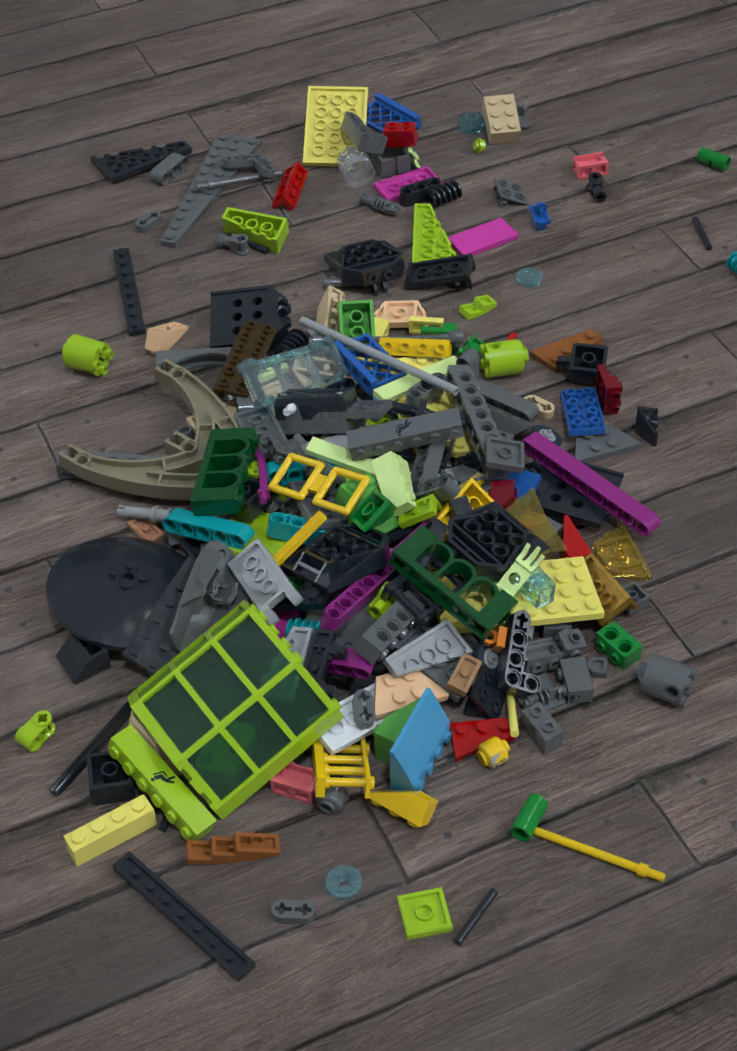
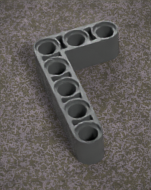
[456,348,539,422]
[411,440,461,503]

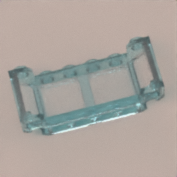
[237,335,348,408]

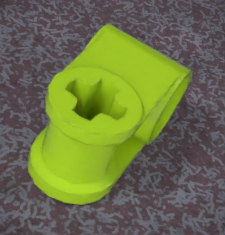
[15,710,56,752]

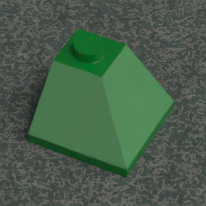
[348,488,397,532]

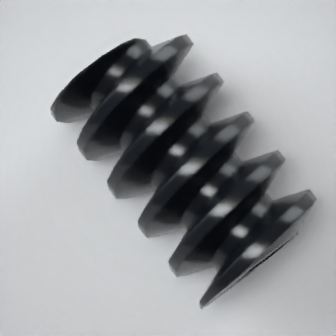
[427,180,462,209]
[274,328,309,365]

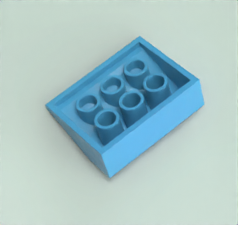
[390,687,452,791]

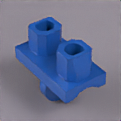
[529,202,551,231]

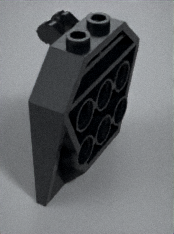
[324,239,405,296]
[210,285,292,350]
[527,460,624,528]
[445,501,551,582]
[281,524,390,594]

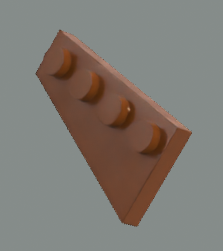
[530,329,603,373]

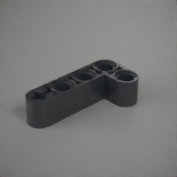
[496,610,541,698]

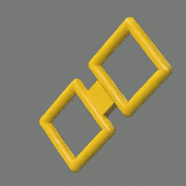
[268,453,370,516]

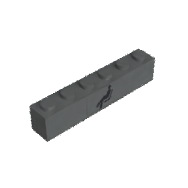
[346,407,465,460]

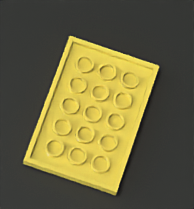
[303,86,368,167]

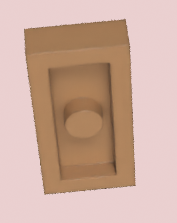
[446,653,482,697]

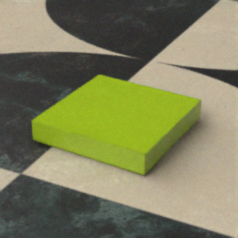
[397,887,453,940]

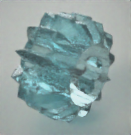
[459,111,484,134]

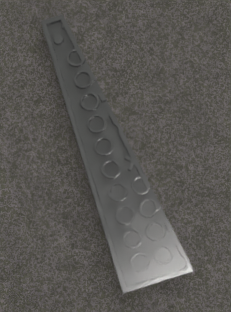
[160,134,262,248]

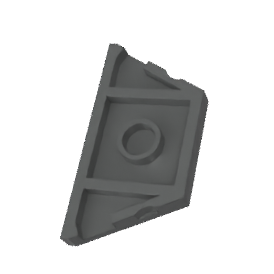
[575,424,641,463]

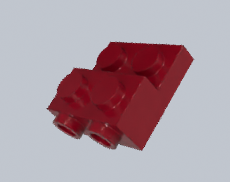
[595,364,623,415]

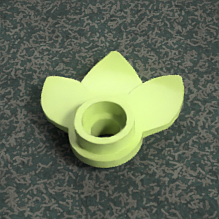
[406,147,420,169]

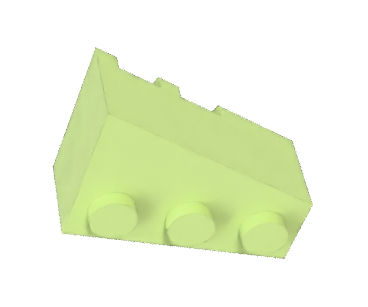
[371,451,416,517]

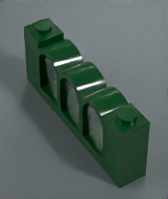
[190,427,260,516]
[388,525,518,641]

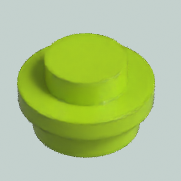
[473,138,486,153]

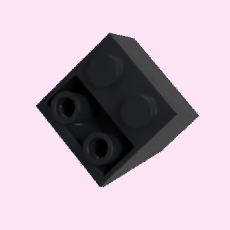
[55,634,111,685]

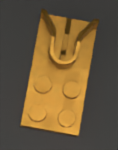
[584,552,640,628]

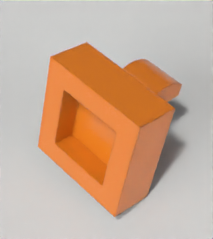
[483,626,507,653]

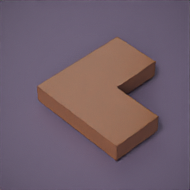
[127,505,166,543]

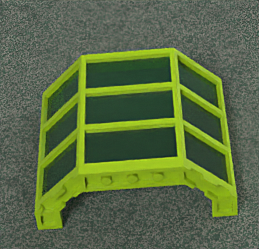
[127,600,344,820]

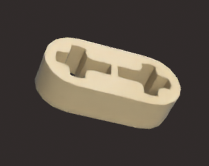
[525,395,555,419]

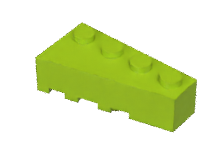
[222,207,289,254]

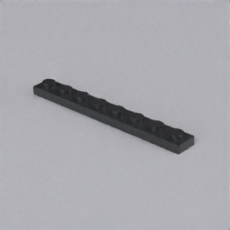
[113,248,146,337]
[112,851,256,983]

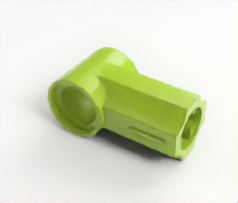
[367,581,404,620]

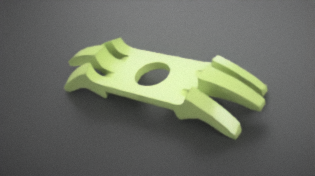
[483,543,545,602]

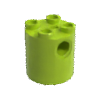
[62,334,114,376]
[479,339,529,378]

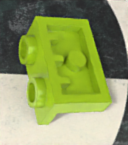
[398,494,442,529]

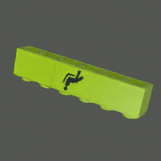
[107,725,217,840]

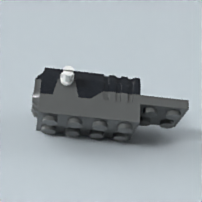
[274,387,393,437]

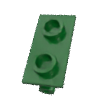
[456,333,484,358]

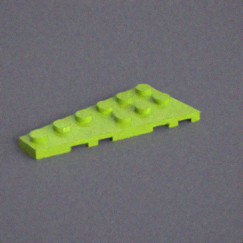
[412,203,457,263]

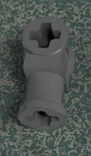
[217,233,250,256]

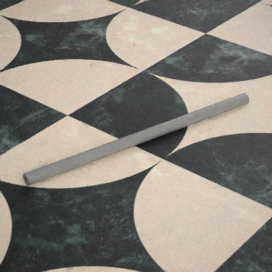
[299,316,459,395]

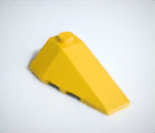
[436,478,494,542]

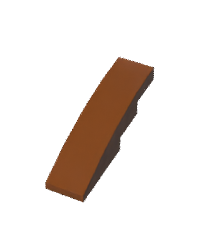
[185,832,281,864]

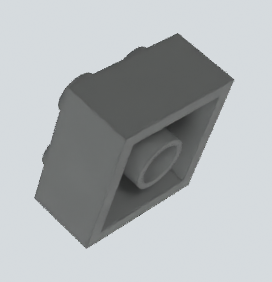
[623,581,650,615]

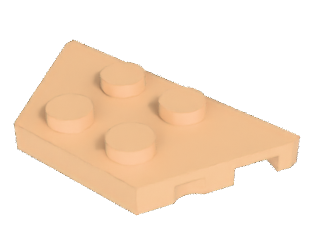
[374,300,427,328]
[374,671,449,720]

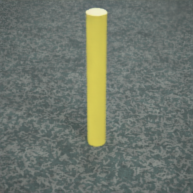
[506,693,519,737]

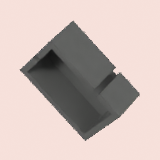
[366,133,411,177]

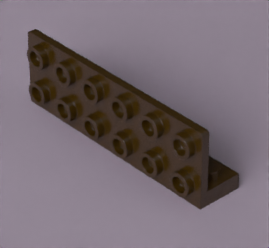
[213,320,278,401]

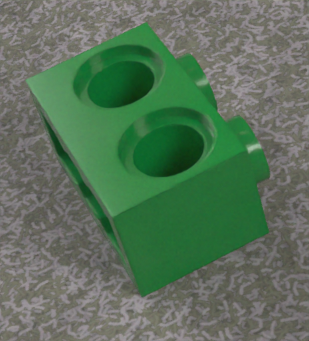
[595,621,643,670]

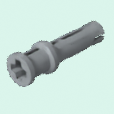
[117,505,173,524]

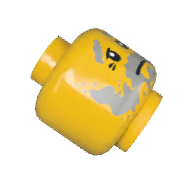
[477,736,510,769]

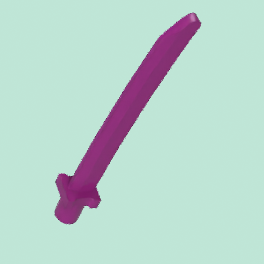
[256,450,270,504]

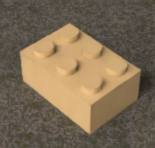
[482,94,521,145]

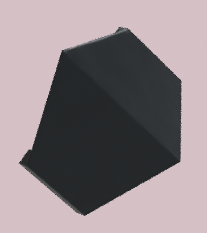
[634,406,658,446]

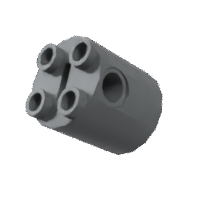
[636,653,698,708]

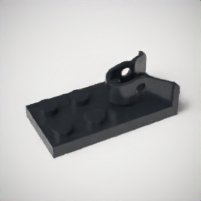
[405,253,476,290]

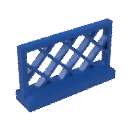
[366,92,422,134]
[332,333,407,396]

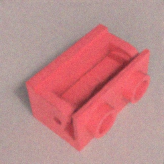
[572,152,609,180]
[270,762,316,805]

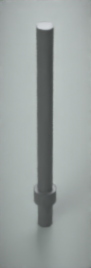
[194,170,283,190]

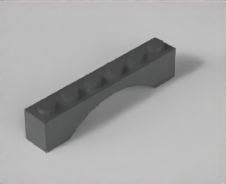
[155,347,232,370]

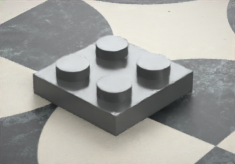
[485,436,524,474]

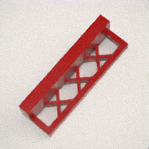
[271,161,308,211]

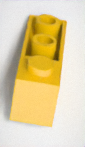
[364,791,439,828]

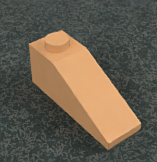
[145,322,189,354]

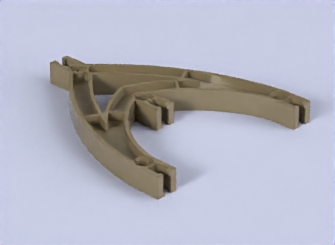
[58,358,273,500]

